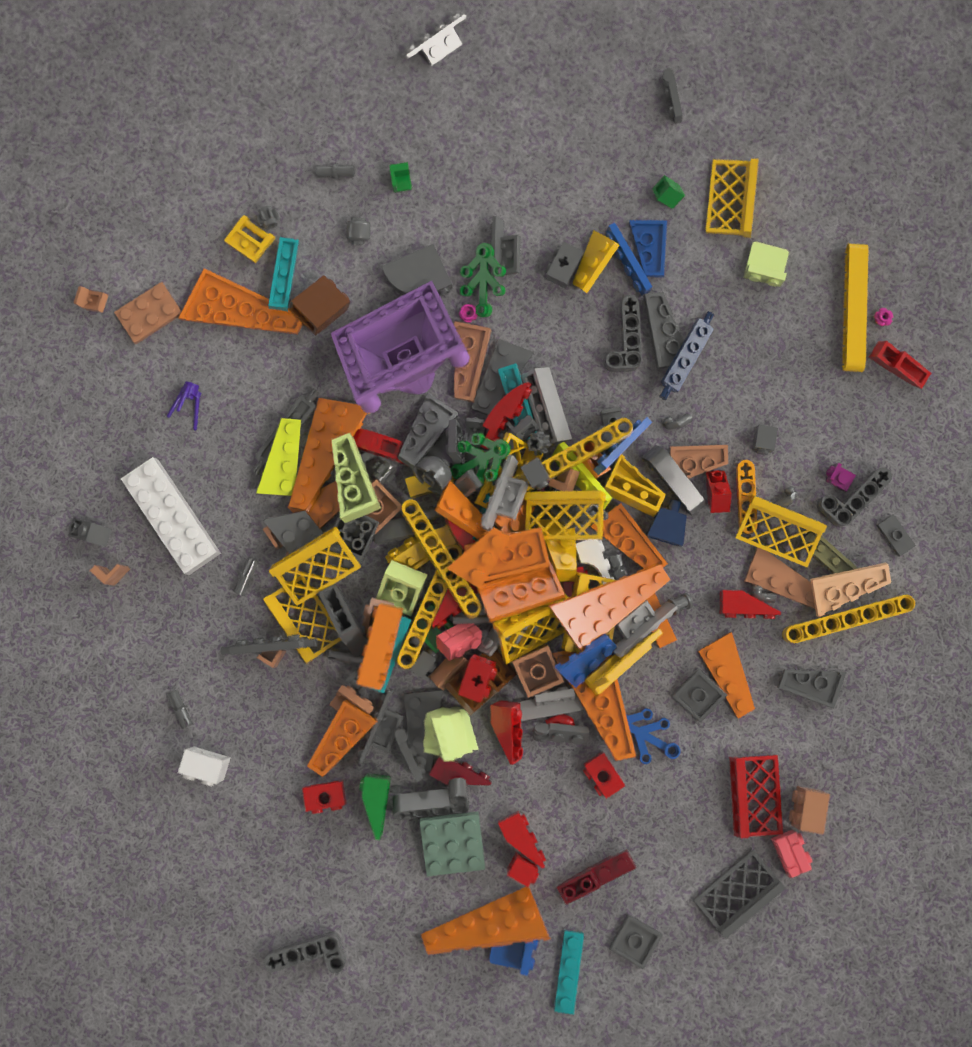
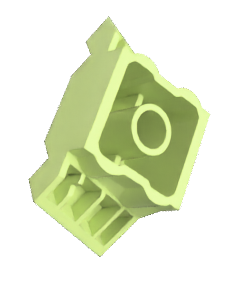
[423,707,479,761]

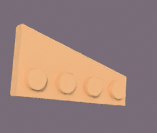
[810,562,891,618]

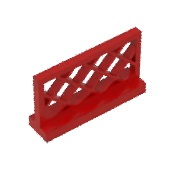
[729,755,783,838]

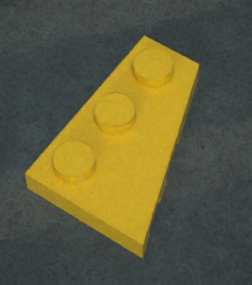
[572,230,619,293]

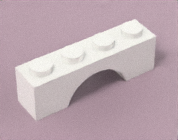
[576,540,614,584]

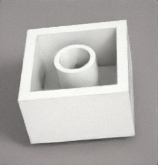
[178,747,231,786]

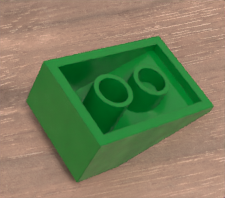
[359,773,391,840]

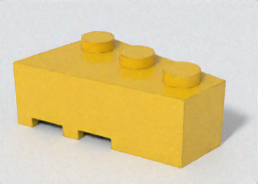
[604,454,665,517]
[536,519,577,582]

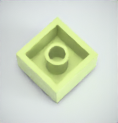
[376,560,427,616]

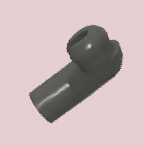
[663,413,693,430]

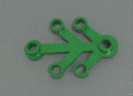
[460,243,506,318]
[451,433,510,488]

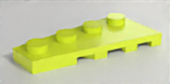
[256,418,301,496]
[552,442,612,509]

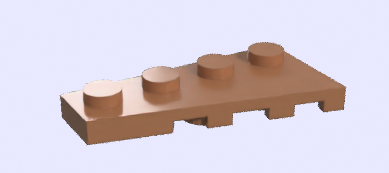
[454,321,491,403]
[744,547,815,609]

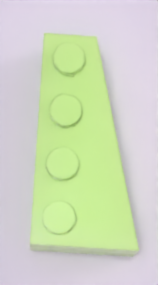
[332,433,381,523]

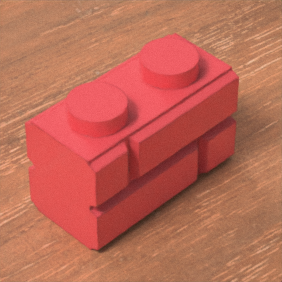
[436,624,482,661]
[771,830,812,878]

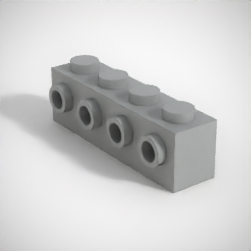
[521,367,572,446]

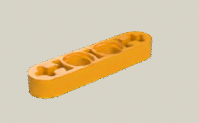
[736,460,758,535]

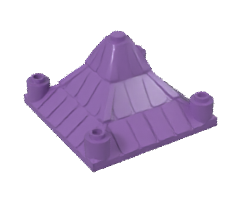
[331,281,470,413]

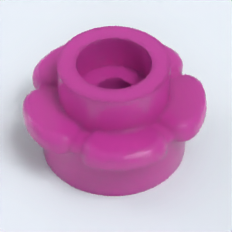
[459,304,478,323]
[874,308,893,326]

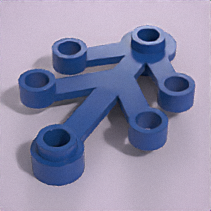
[626,708,681,764]

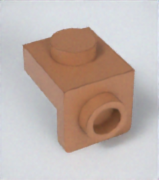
[74,286,108,313]

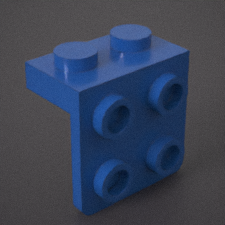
[489,940,538,976]

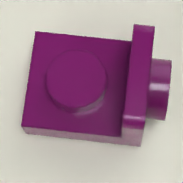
[825,463,856,492]

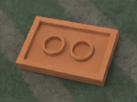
[114,282,182,344]

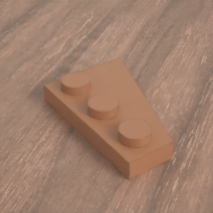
[669,445,728,479]

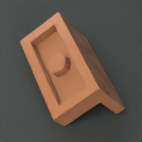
[90,564,130,586]
[429,656,469,691]

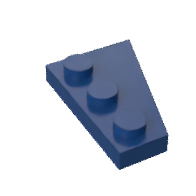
[629,220,667,278]
[554,634,617,688]

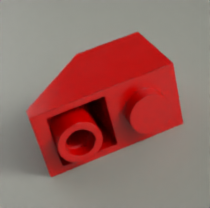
[706,470,732,513]

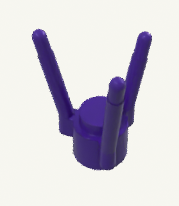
[167,381,201,431]

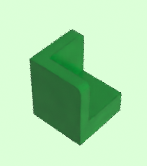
[389,162,412,193]
[652,175,685,209]

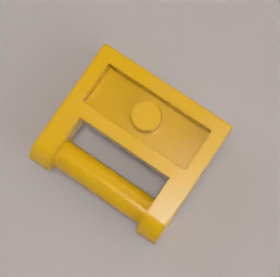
[224,215,275,264]

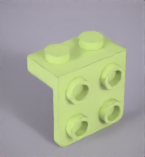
[744,242,789,287]

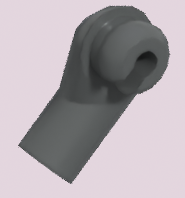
[774,486,798,508]
[751,585,776,603]

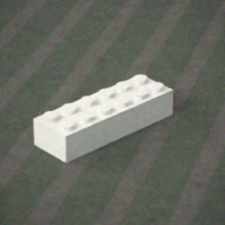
[121,457,221,575]

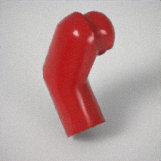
[545,714,575,726]

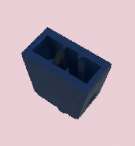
[646,499,687,547]

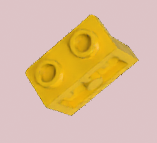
[385,536,430,570]

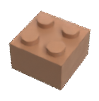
[512,644,564,698]
[789,786,830,834]

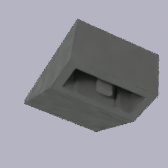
[320,515,379,575]

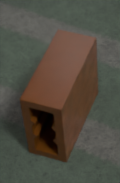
[289,275,350,336]

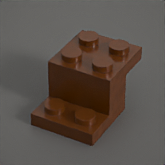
[445,649,517,716]

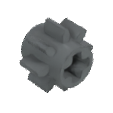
[255,206,280,229]
[526,431,552,456]
[372,460,396,484]

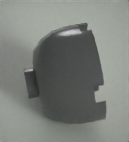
[413,456,452,494]

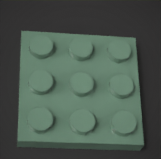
[420,811,485,876]

